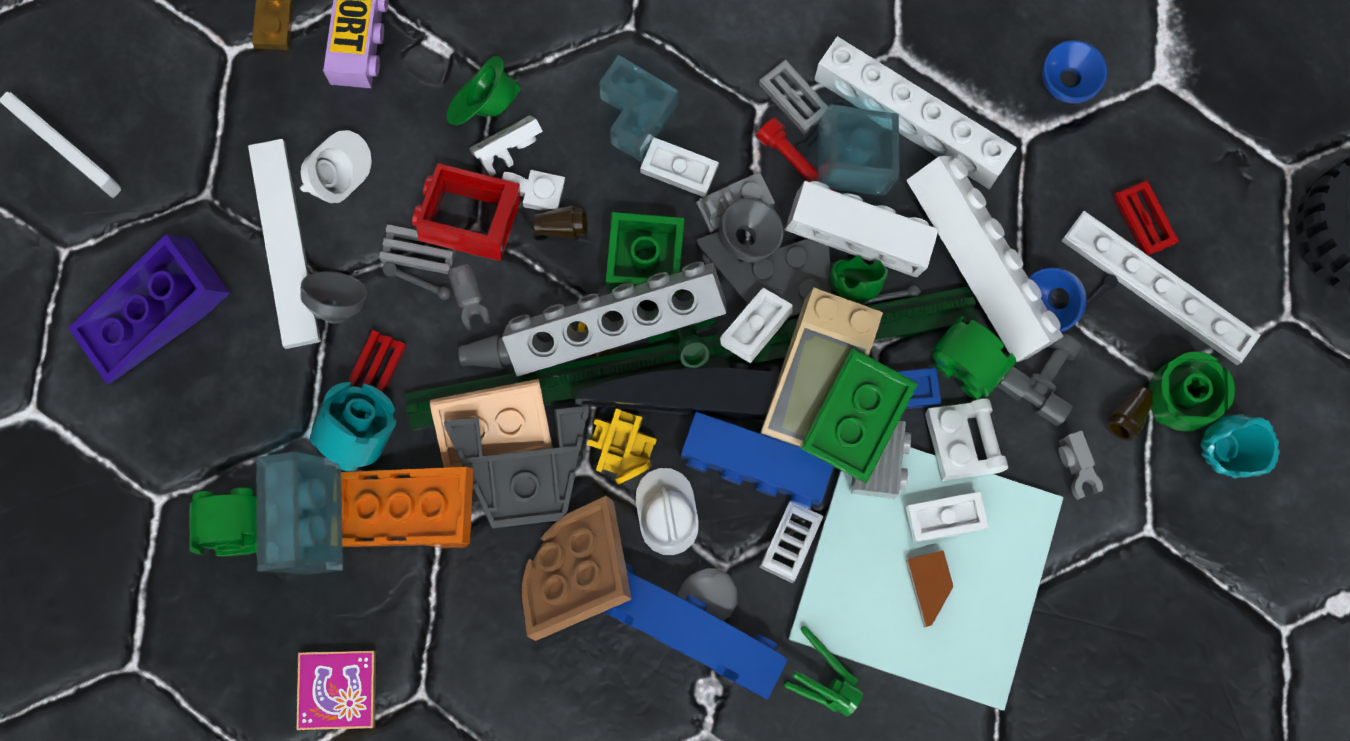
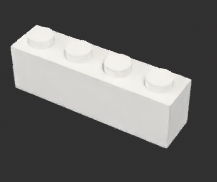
[785,181,939,278]

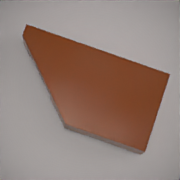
[906,550,954,627]

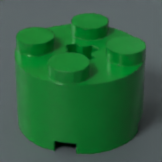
[931,316,1017,400]
[1148,352,1235,431]
[189,488,268,556]

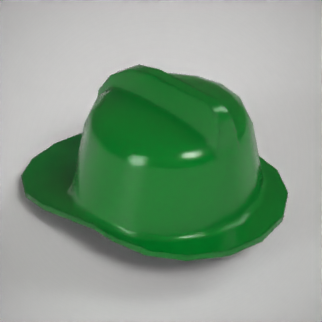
[447,56,521,125]

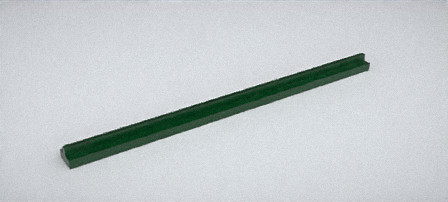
[405,287,977,431]

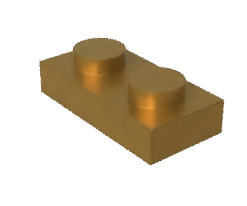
[252,0,294,50]

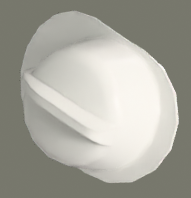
[300,130,372,203]
[636,468,698,555]

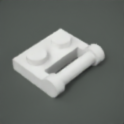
[925,399,1008,481]

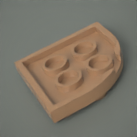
[522,496,632,641]

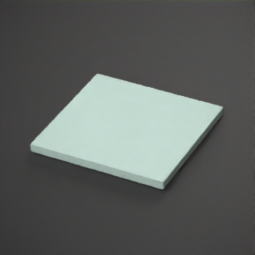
[788,447,1063,711]

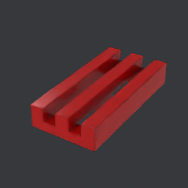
[1113,180,1179,256]
[348,330,407,394]

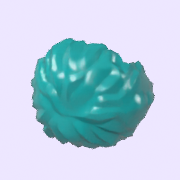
[1200,414,1280,478]

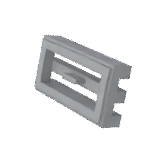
[759,59,831,134]
[379,225,456,275]

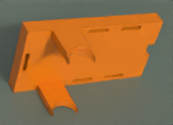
[332,467,474,549]

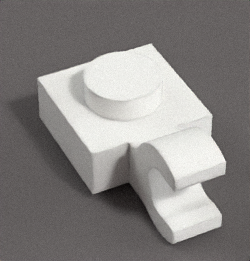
[502,170,565,212]

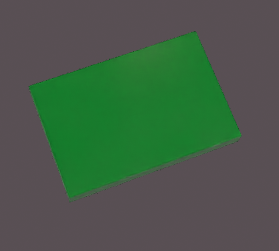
[799,348,918,484]

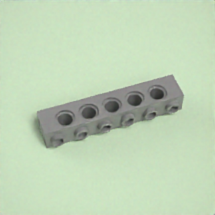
[502,262,726,376]

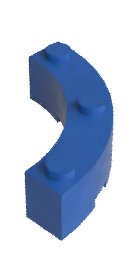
[603,563,788,700]

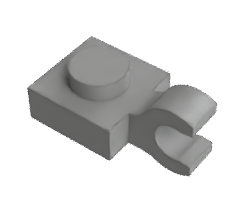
[1059,431,1103,500]

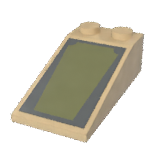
[761,287,883,447]

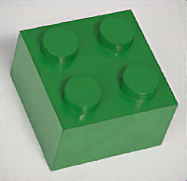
[606,212,684,299]

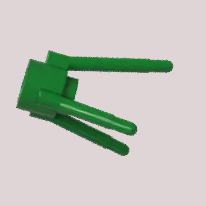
[784,626,863,717]

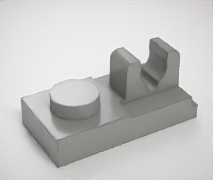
[696,172,775,234]

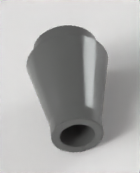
[459,333,512,369]

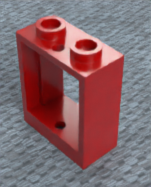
[412,163,521,261]

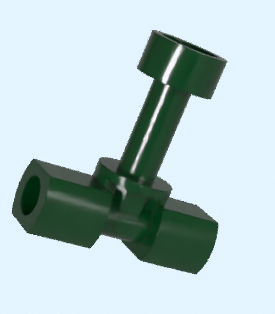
[646,317,717,368]

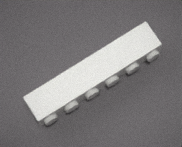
[906,155,1064,362]

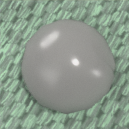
[678,568,738,621]

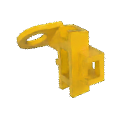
[587,409,657,484]

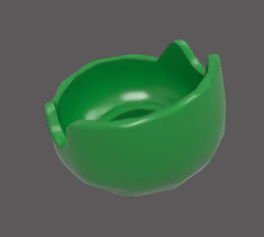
[829,255,888,304]

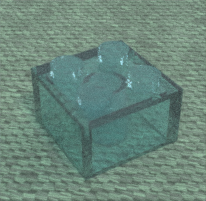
[818,104,899,196]

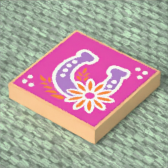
[296,651,376,730]

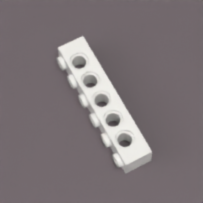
[814,36,1017,190]

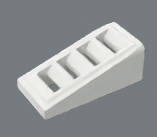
[759,501,823,583]

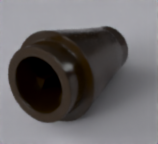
[534,204,588,240]
[1107,386,1152,441]

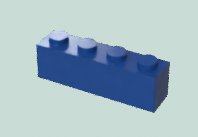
[681,412,833,509]

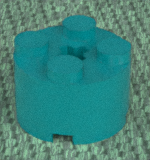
[310,382,396,472]

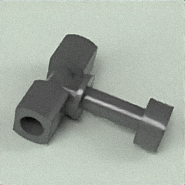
[997,333,1082,426]

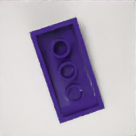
[68,234,230,384]

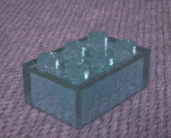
[256,452,343,575]

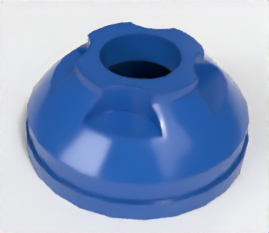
[1042,41,1107,103]
[1029,267,1087,332]

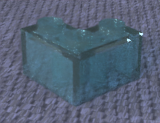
[599,55,678,162]

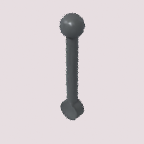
[383,262,451,300]
[861,285,921,305]

